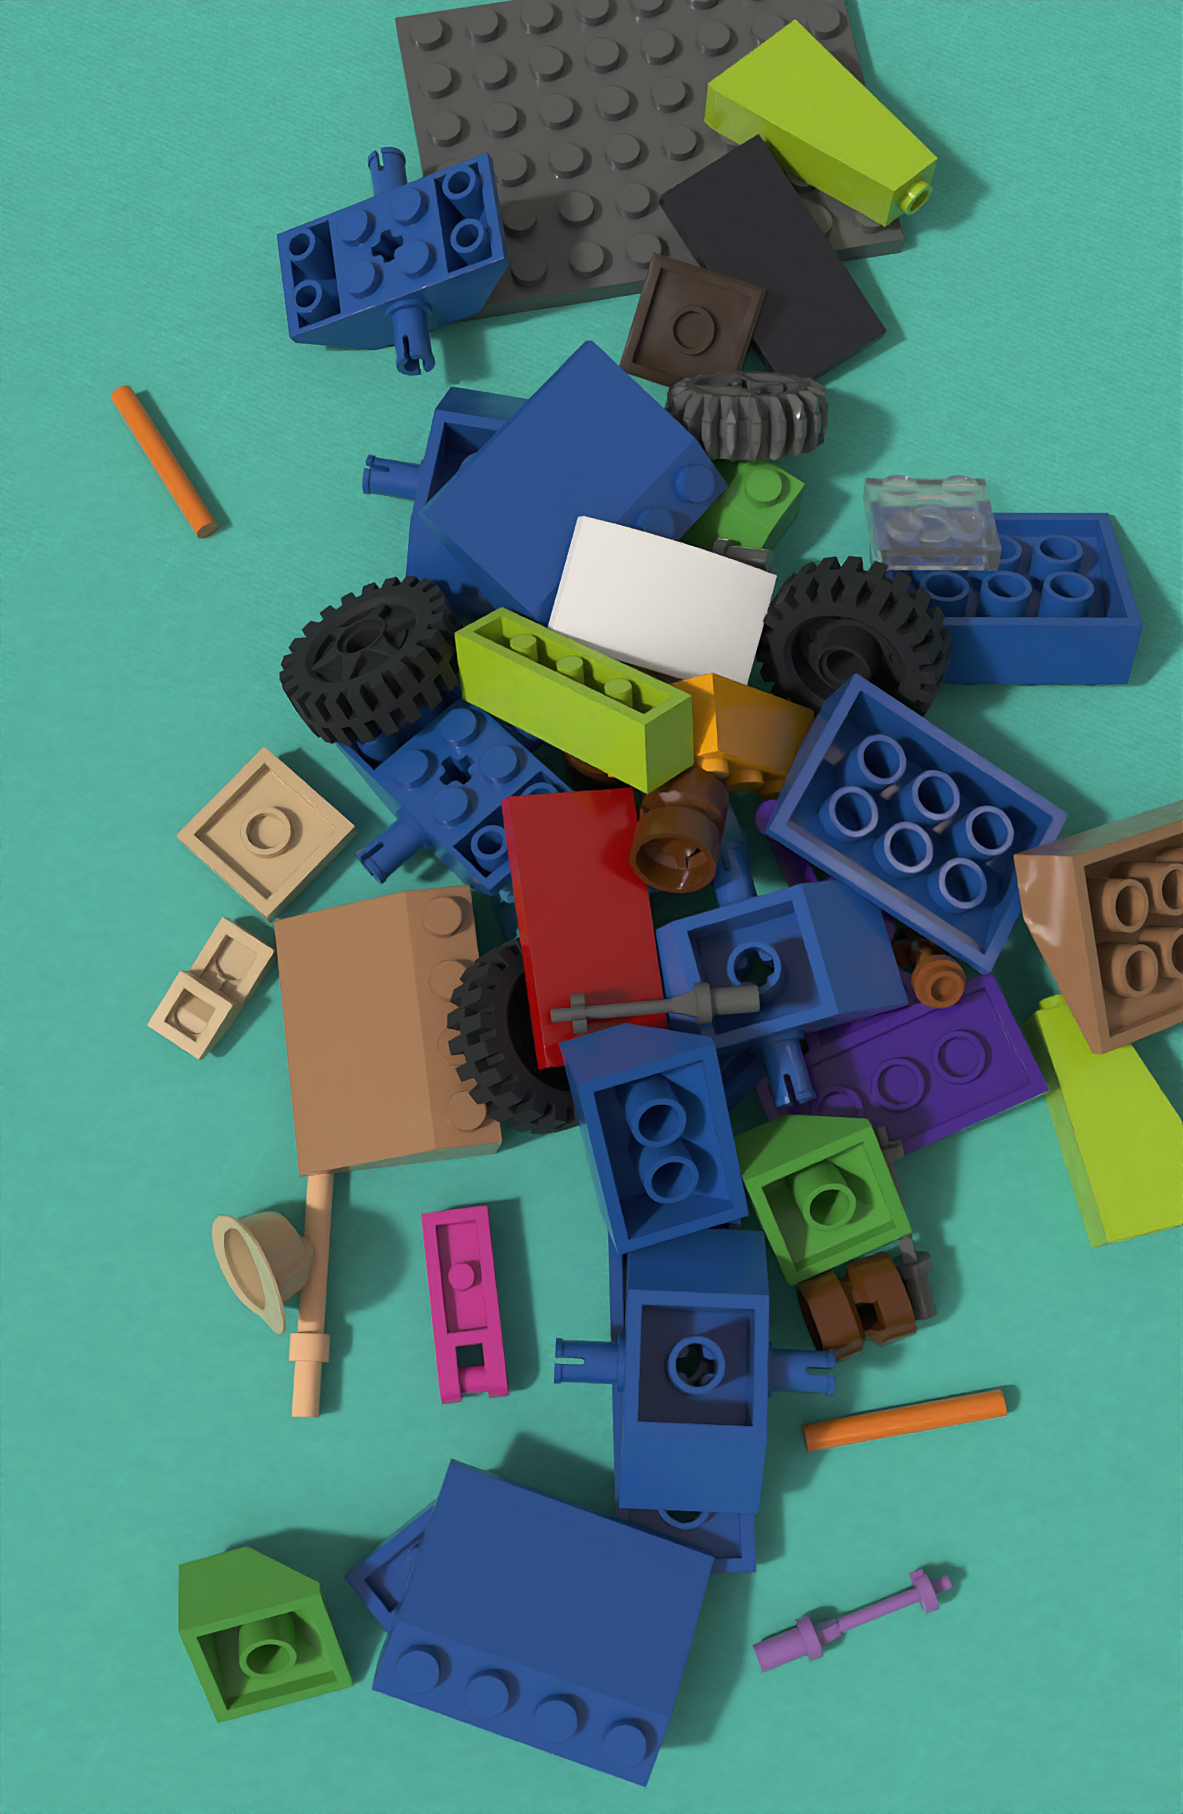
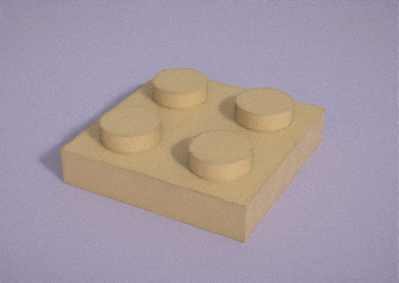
[176,746,358,923]

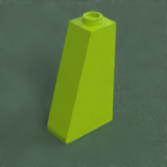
[704,19,938,227]
[1023,993,1183,1249]

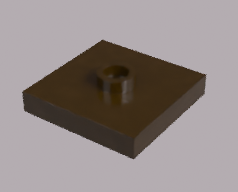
[619,252,769,387]

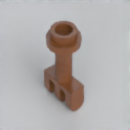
[891,927,966,1008]

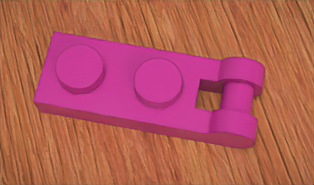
[421,1205,510,1405]

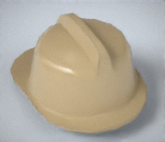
[212,1211,315,1336]

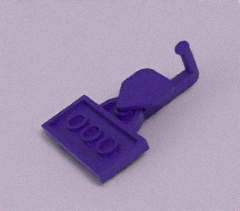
[753,799,1049,1156]

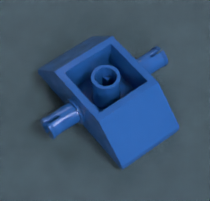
[277,147,509,376]
[362,386,528,619]
[335,685,574,897]
[654,841,909,1109]
[554,1229,836,1514]

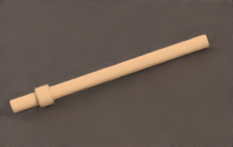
[288,1173,334,1418]

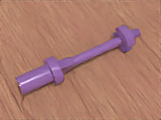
[752,1569,953,1673]

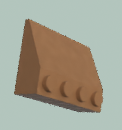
[1013,800,1183,1054]
[274,885,502,1177]

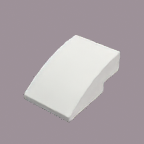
[548,516,777,685]

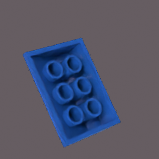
[418,340,728,628]
[869,512,1143,686]
[764,673,1069,975]
[371,1458,715,1787]

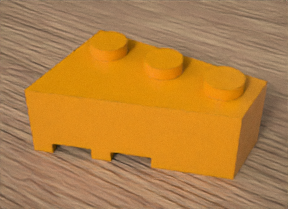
[608,672,815,801]

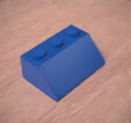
[559,1023,749,1256]

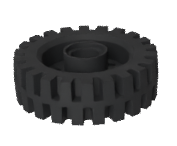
[756,556,952,719]
[279,576,464,745]
[447,937,579,1134]

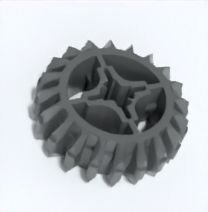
[664,370,828,462]

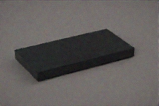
[659,134,887,381]

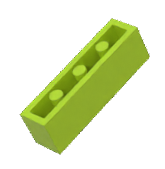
[455,607,694,794]

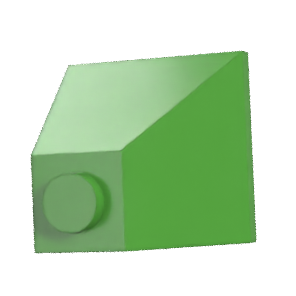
[678,459,805,551]
[734,1114,912,1287]
[178,1546,354,1723]

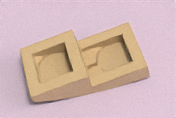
[147,917,277,1060]

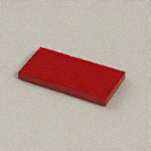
[501,787,668,1070]

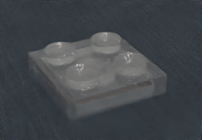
[863,475,1002,570]

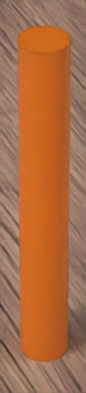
[111,385,218,538]
[802,1389,1007,1452]

